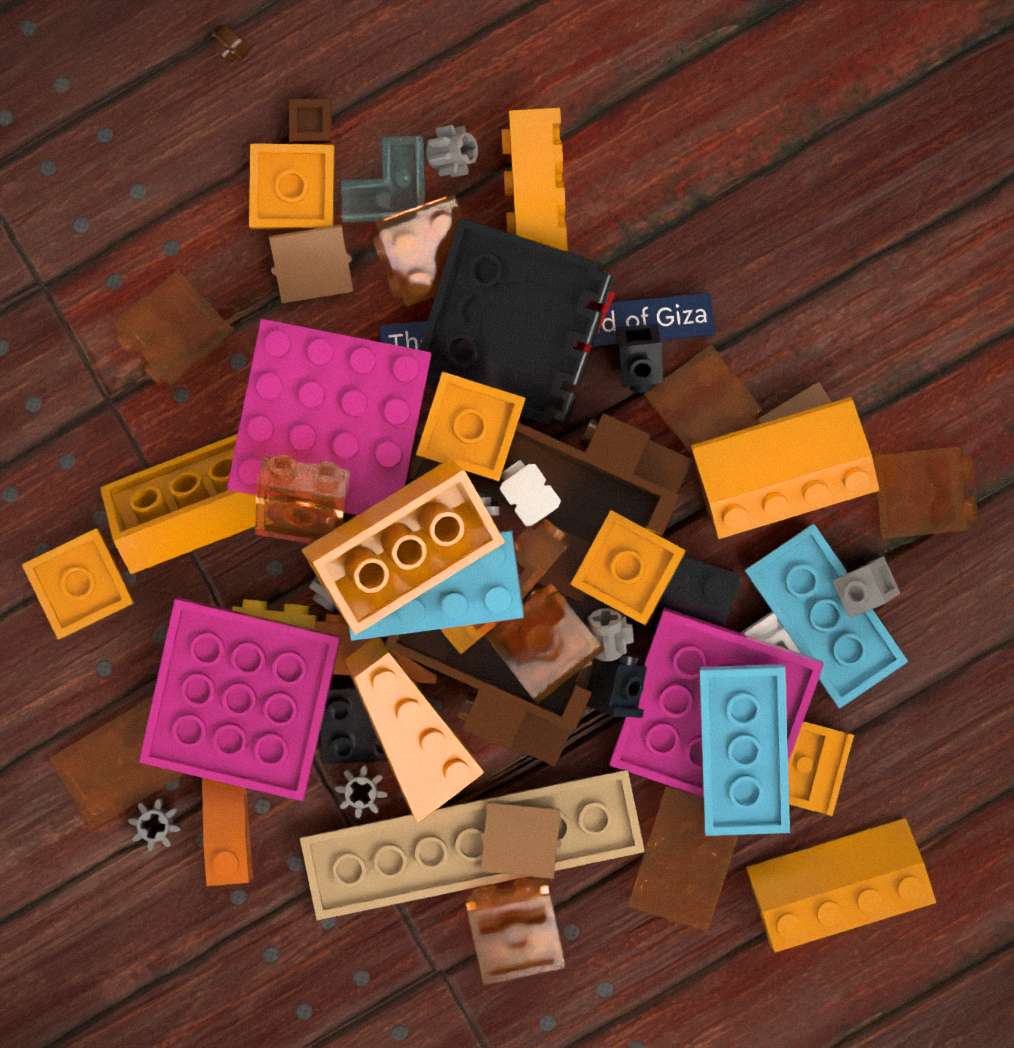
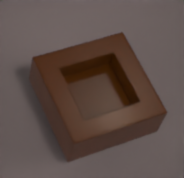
[289,99,332,143]

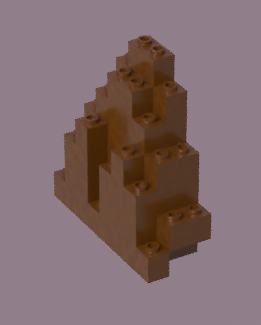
[278,413,693,766]

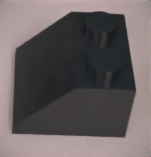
[634,556,742,635]

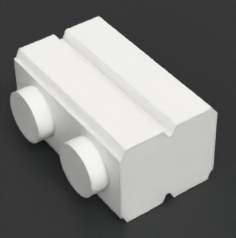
[499,460,561,527]

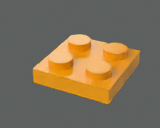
[249,144,335,230]
[416,372,525,482]
[570,510,686,626]
[22,528,135,640]

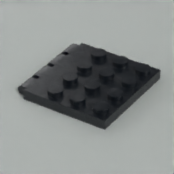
[419,217,614,425]

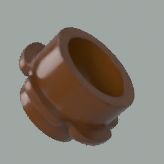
[211,24,250,62]

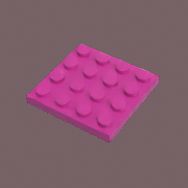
[227,319,432,515]
[139,597,341,801]
[609,607,824,797]

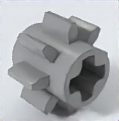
[426,125,478,177]
[579,608,634,661]
[335,765,388,818]
[128,798,182,851]

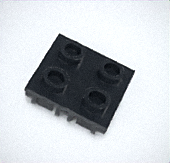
[320,685,388,764]

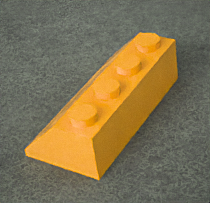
[690,397,879,539]
[100,434,287,574]
[302,459,505,635]
[746,818,936,952]

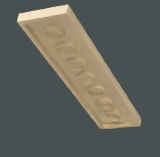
[300,770,645,920]

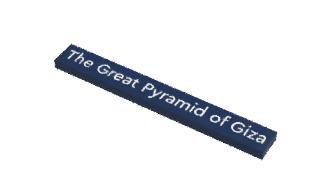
[380,293,715,350]

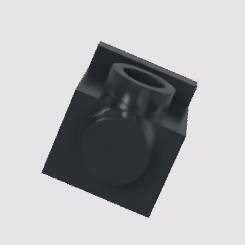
[616,323,664,393]
[586,653,647,718]

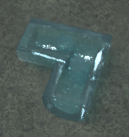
[341,136,426,223]

